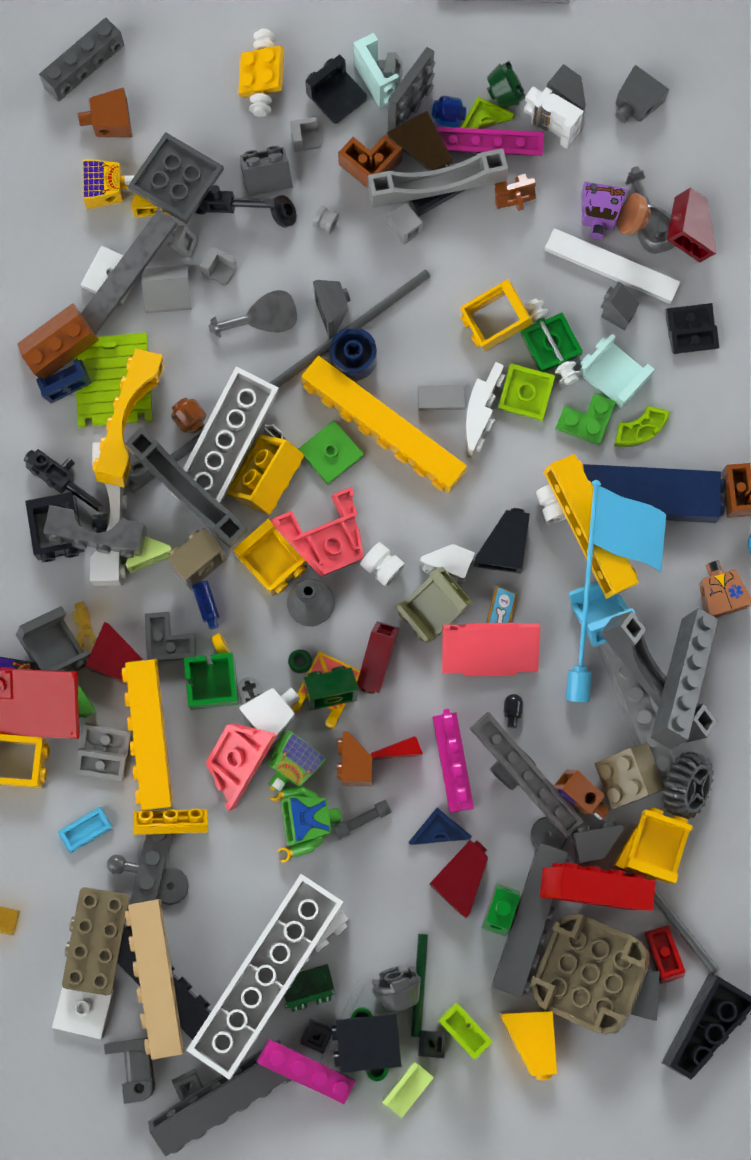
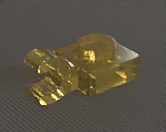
[72,601,97,647]

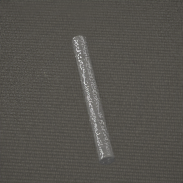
[319,980,365,1066]

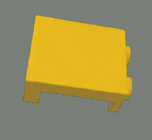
[233,519,307,596]
[624,807,693,885]

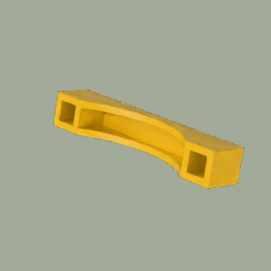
[92,348,164,488]

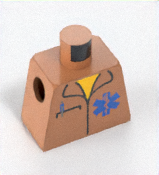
[699,560,751,618]

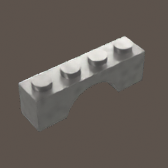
[43,505,147,558]

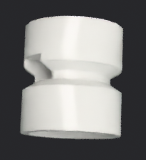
[536,485,566,524]
[360,542,405,587]

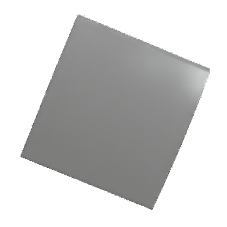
[74,723,133,781]

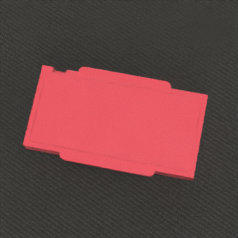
[441,623,540,676]

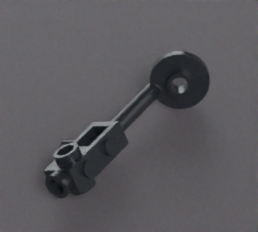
[195,185,296,228]
[24,449,108,533]

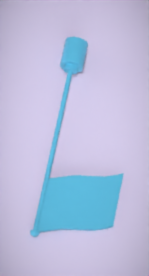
[566,480,666,702]

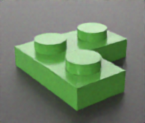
[555,393,616,446]

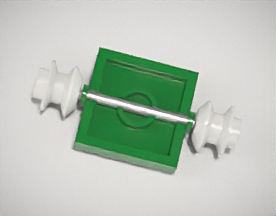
[520,299,583,386]

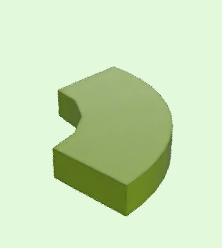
[614,406,670,447]

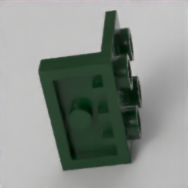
[284,964,336,1012]

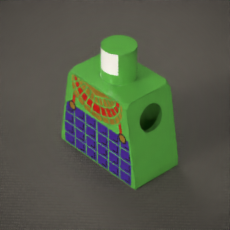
[267,729,327,792]

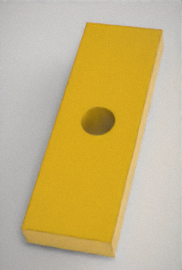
[133,808,208,835]

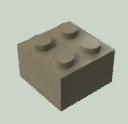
[167,528,227,590]
[594,743,664,809]

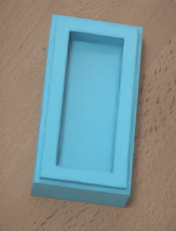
[58,806,113,853]

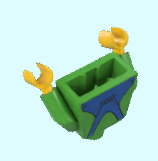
[269,786,341,862]

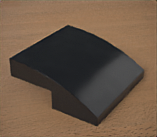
[665,303,719,354]

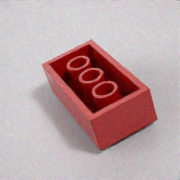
[540,863,656,911]

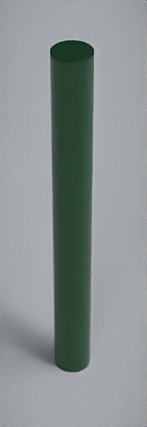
[411,934,428,1037]

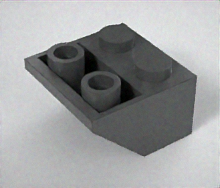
[240,146,293,196]

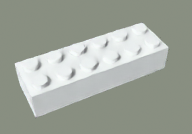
[171,366,278,504]

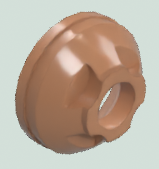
[618,193,651,235]

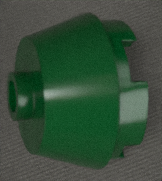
[487,61,526,107]

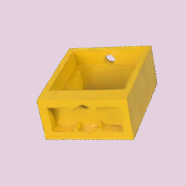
[460,279,534,351]
[0,734,50,789]

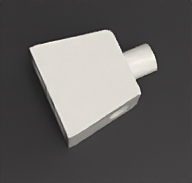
[239,688,300,743]

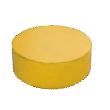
[212,633,230,654]

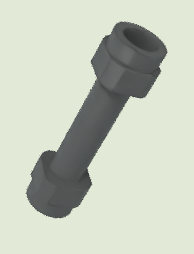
[333,800,392,840]

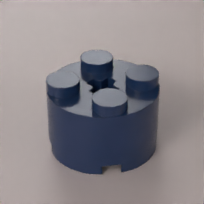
[330,328,377,382]

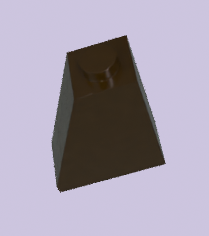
[387,111,453,171]

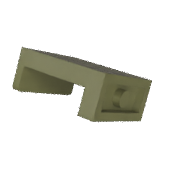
[396,567,474,643]

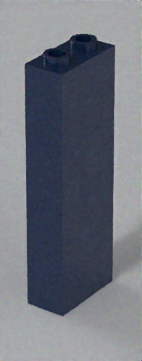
[583,464,725,523]

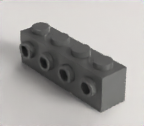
[39,17,125,102]

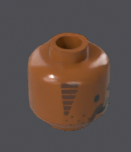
[171,398,206,433]

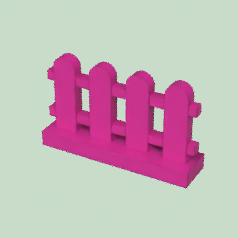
[432,709,474,813]

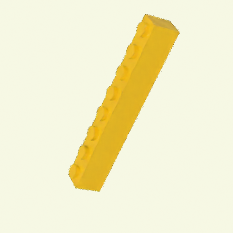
[301,355,467,493]

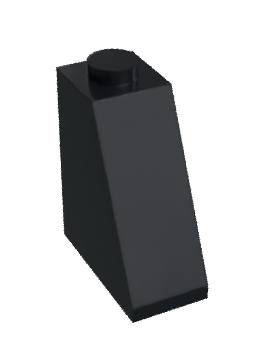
[473,508,530,574]

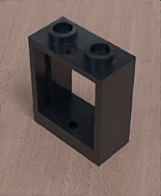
[25,492,85,562]

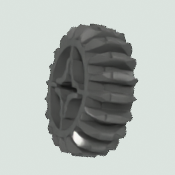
[662,752,714,819]

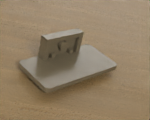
[62,887,129,996]

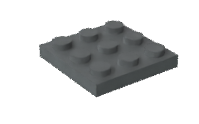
[388,47,435,131]
[128,132,224,224]

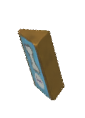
[486,586,518,623]

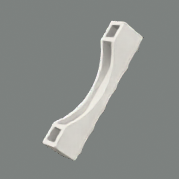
[90,442,128,586]

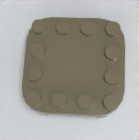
[531,913,650,1034]

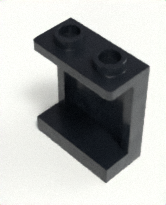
[331,1013,402,1073]

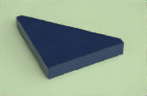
[408,808,472,845]

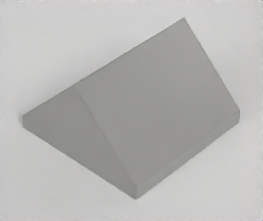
[141,265,192,313]

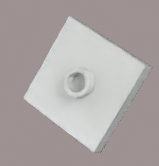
[81,246,134,306]
[52,987,114,1039]

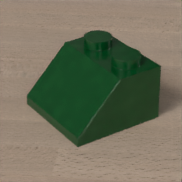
[304,666,359,711]

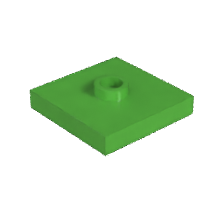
[298,420,364,485]

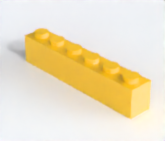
[543,454,639,599]
[122,659,173,810]

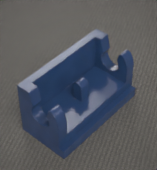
[36,358,92,403]

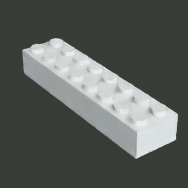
[186,874,344,1080]

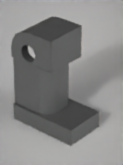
[104,1038,155,1104]

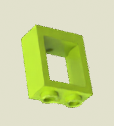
[437,1001,493,1060]

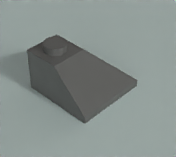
[313,280,351,339]

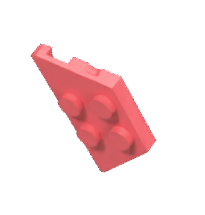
[206,723,277,811]

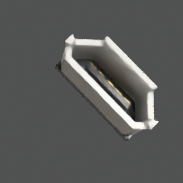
[265,424,286,440]

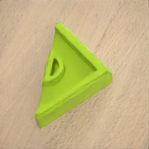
[460,96,515,129]

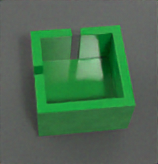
[184,652,239,710]

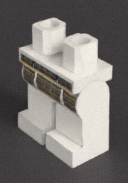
[524,87,584,149]

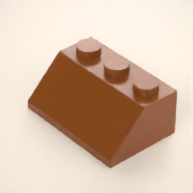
[17,303,99,379]

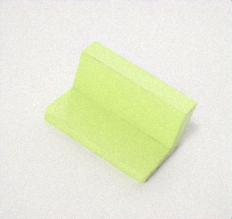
[382,1060,434,1118]

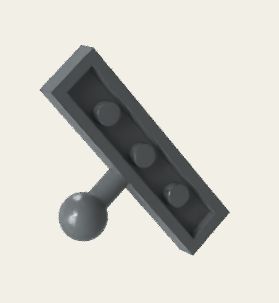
[107,833,173,911]

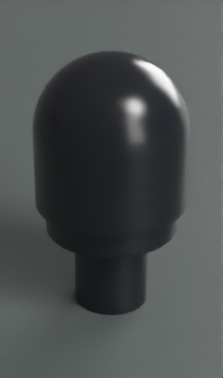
[503,694,523,728]

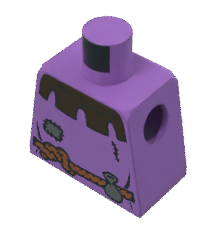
[581,181,627,239]

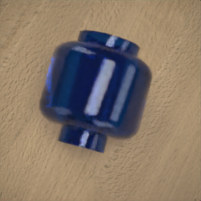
[432,95,466,127]

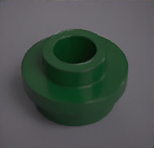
[288,649,312,674]

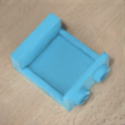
[569,582,636,647]

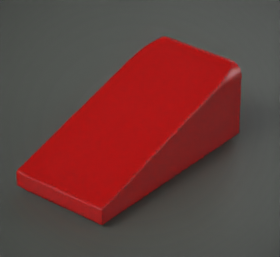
[371,736,423,760]
[645,925,686,984]

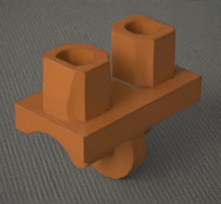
[494,174,536,211]

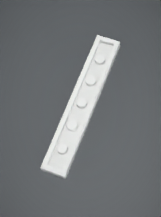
[544,228,680,304]

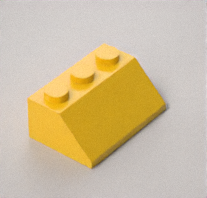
[226,434,305,515]

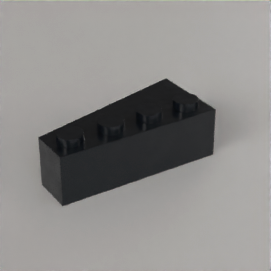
[661,974,751,1080]

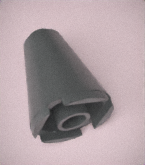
[287,579,334,627]

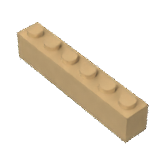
[125,899,185,1060]

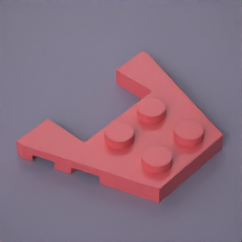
[271,487,364,577]

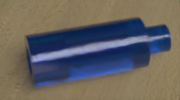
[192,581,220,630]

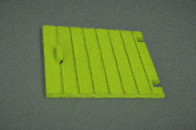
[74,332,153,428]

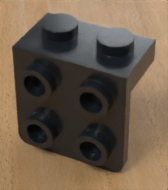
[305,54,367,124]

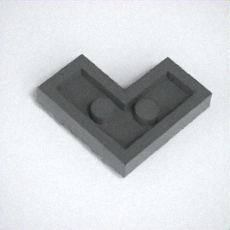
[145,612,196,662]

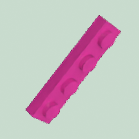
[257,1038,356,1104]

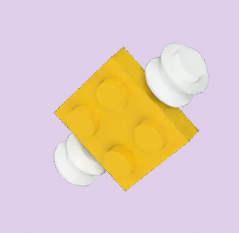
[238,29,285,117]

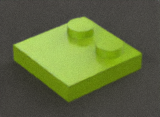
[498,363,555,421]

